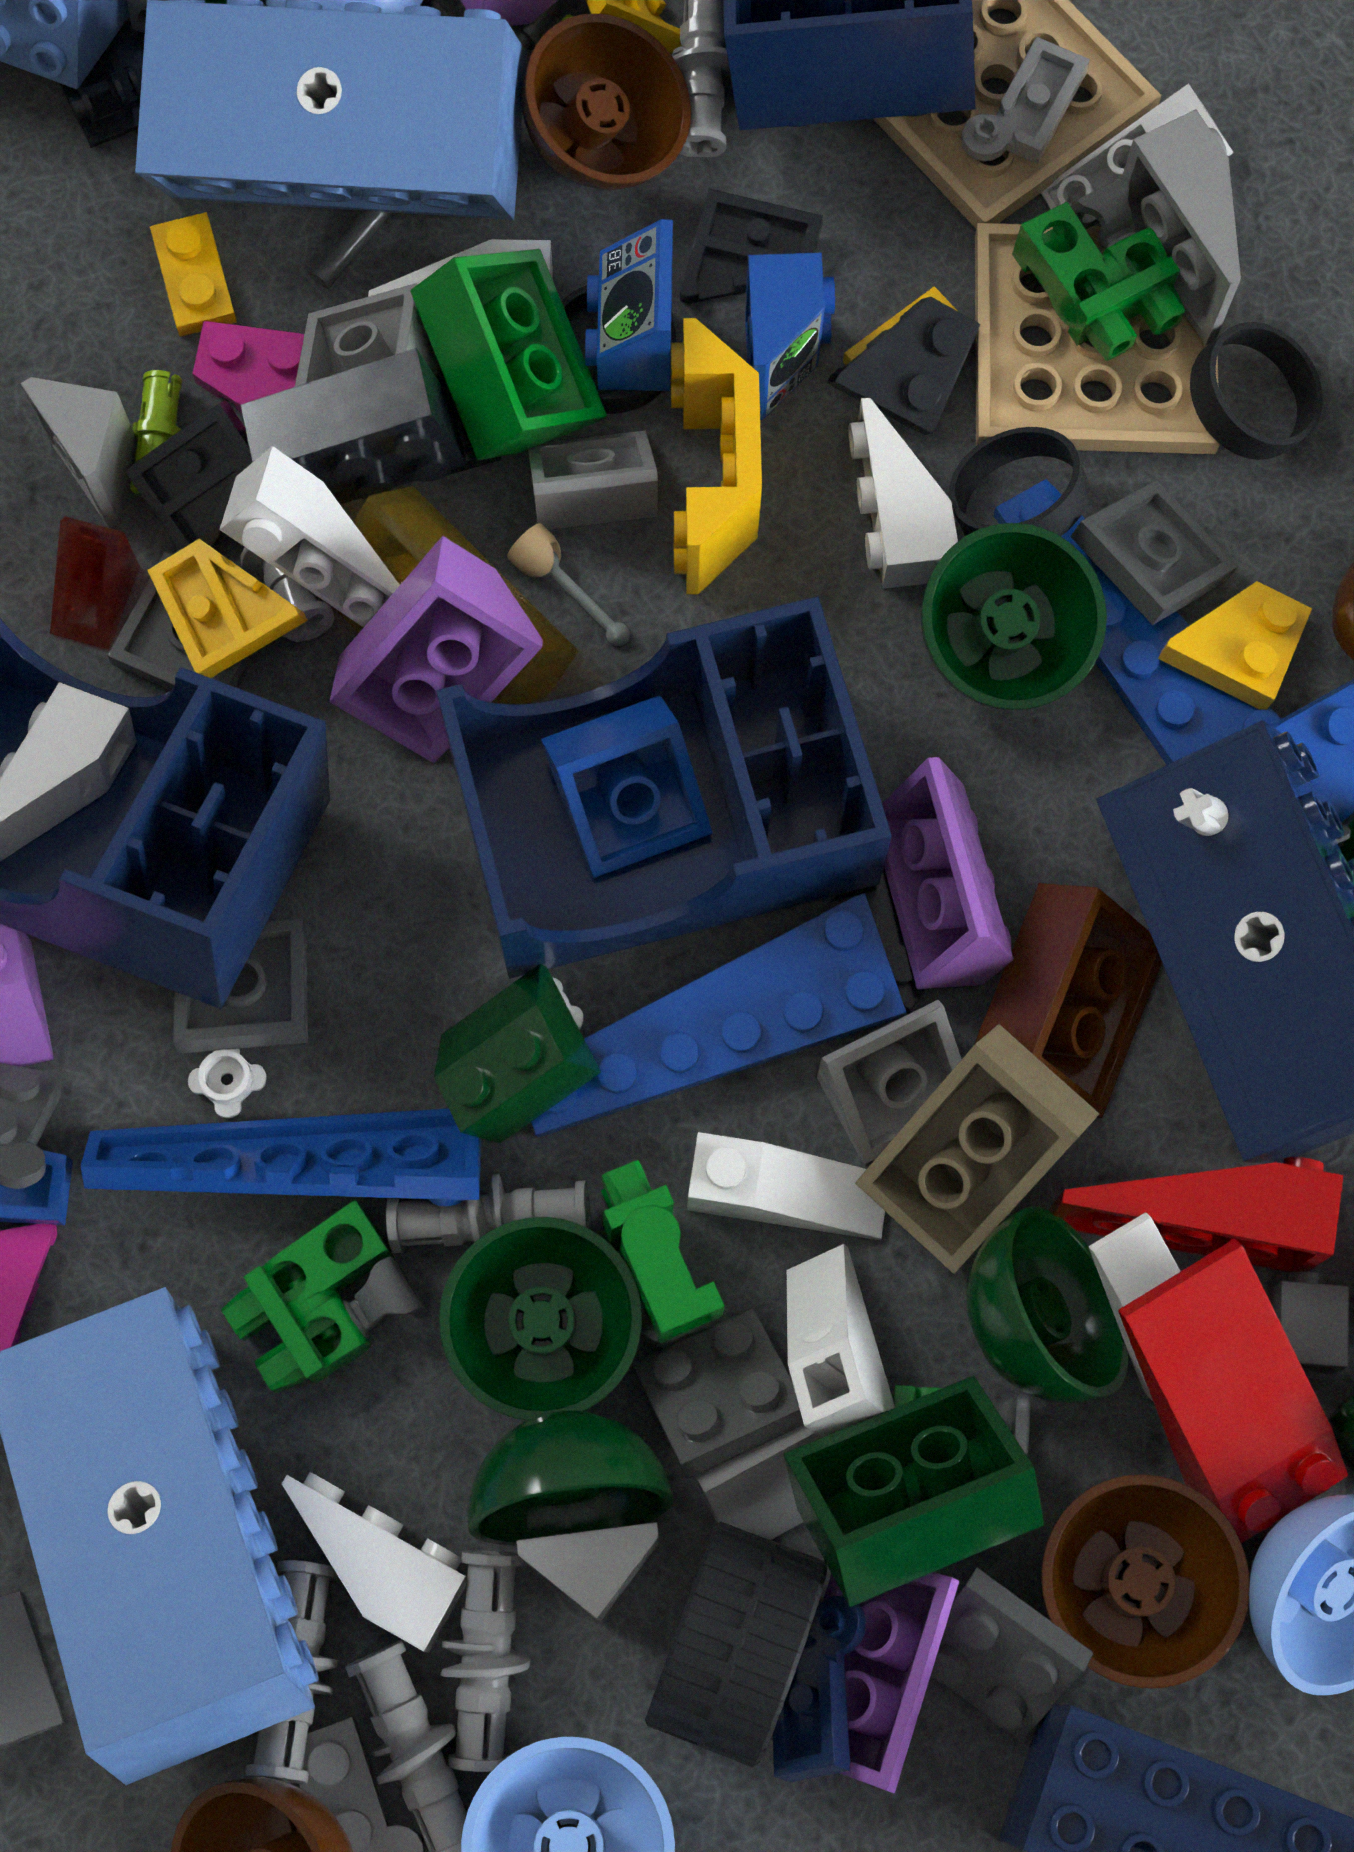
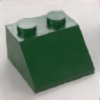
[434,964,601,1143]

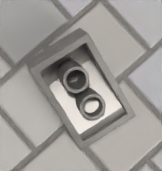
[1122,109,1241,346]

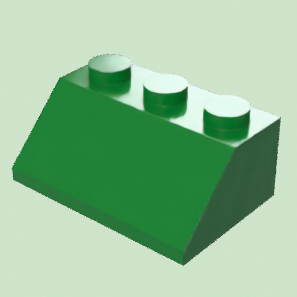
[410,249,607,460]

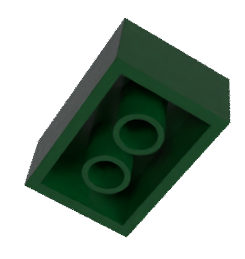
[783,1375,1044,1607]

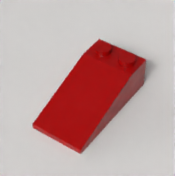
[1049,1157,1344,1273]
[1118,1239,1348,1544]

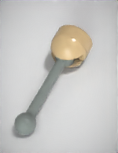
[507,523,630,647]

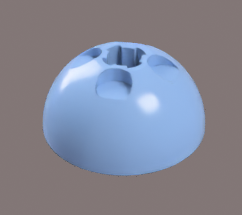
[1248,1494,1354,1696]
[461,1737,675,1852]

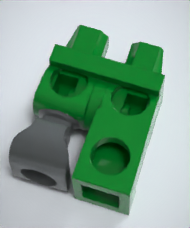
[1012,178,1185,361]
[601,1160,725,1351]
[221,1200,429,1393]

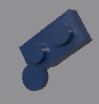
[772,1596,866,1782]

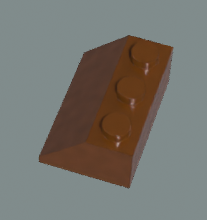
[974,883,1162,1118]

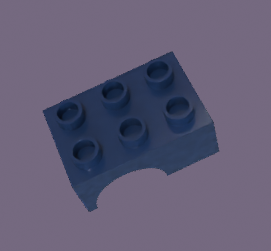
[723,0,976,130]
[436,596,892,979]
[0,617,330,1009]

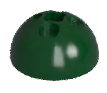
[921,523,1107,710]
[966,1206,1129,1403]
[439,1217,642,1421]
[467,1410,674,1546]

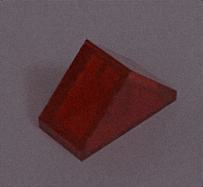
[50,516,140,649]

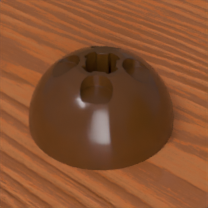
[521,14,691,190]
[1041,1474,1250,1689]
[171,1778,353,1852]

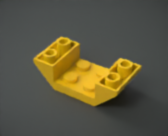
[671,318,762,594]

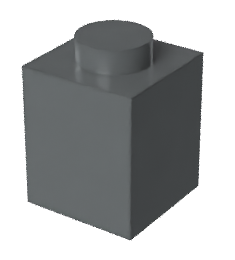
[1268,1272,1349,1374]

